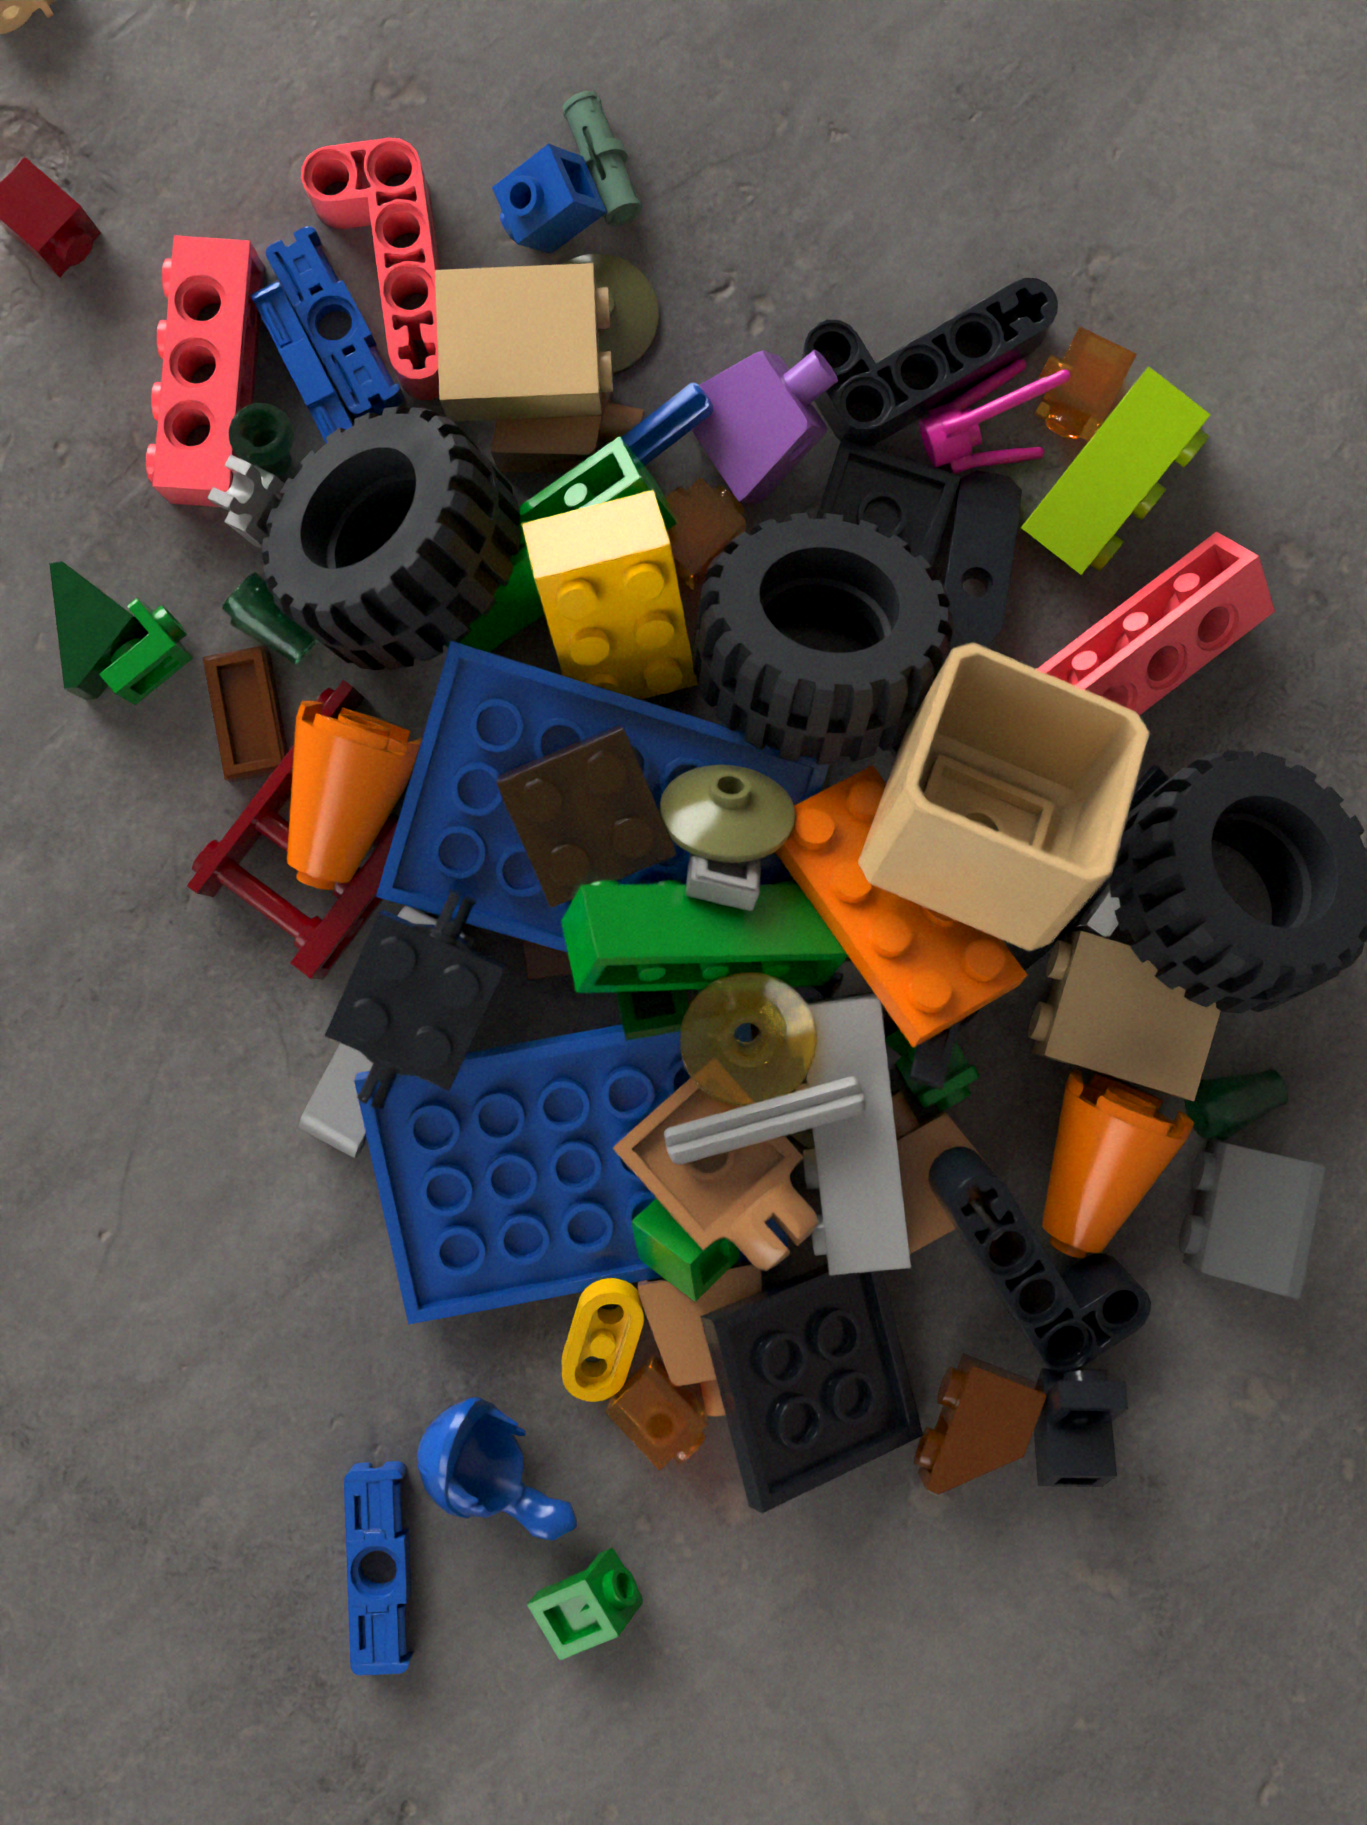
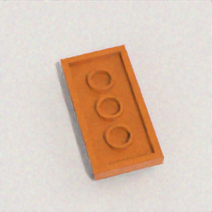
[775,765,1027,1048]

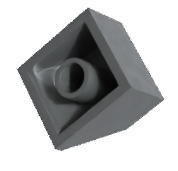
[1179,1138,1327,1300]

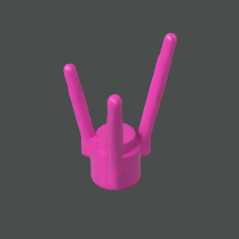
[919,359,1071,474]

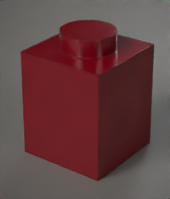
[0,156,101,278]

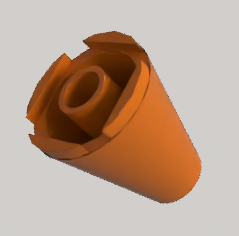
[287,701,423,890]
[1042,1070,1194,1258]

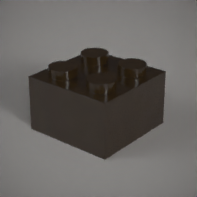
[496,724,677,908]

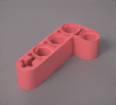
[301,138,440,400]

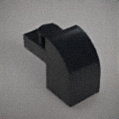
[1034,1368,1128,1487]

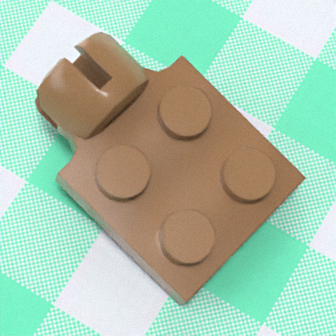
[613,1058,818,1271]

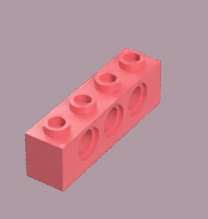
[146,235,265,507]
[1036,531,1275,716]

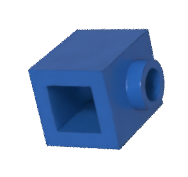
[492,143,607,254]

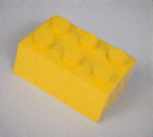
[522,490,698,700]

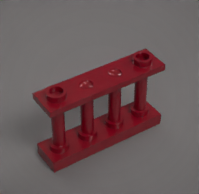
[187,680,409,980]

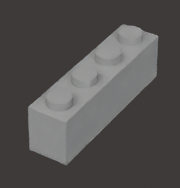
[788,993,911,1275]

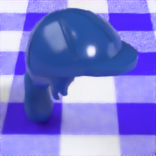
[417,1397,577,1540]

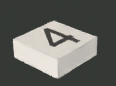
[1074,883,1120,938]

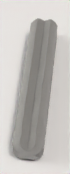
[665,1077,866,1165]

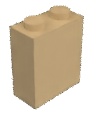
[435,263,613,422]
[1028,931,1221,1101]

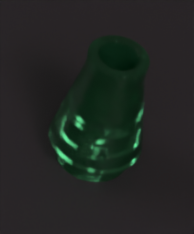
[229,403,294,477]
[222,572,318,665]
[1184,1069,1288,1141]

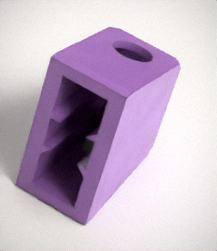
[692,350,838,504]

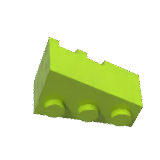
[1021,366,1211,575]

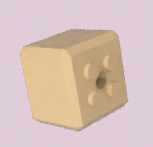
[858,643,1149,951]

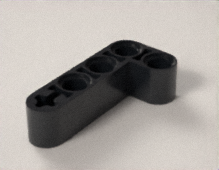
[801,277,1058,447]
[928,1147,1151,1373]

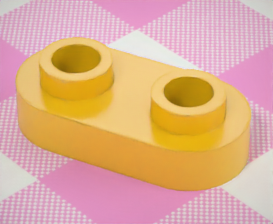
[561,1278,644,1402]

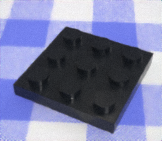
[700,1263,923,1514]

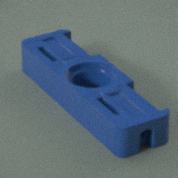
[265,226,404,419]
[250,281,353,444]
[344,1461,414,1675]

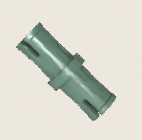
[562,91,643,226]

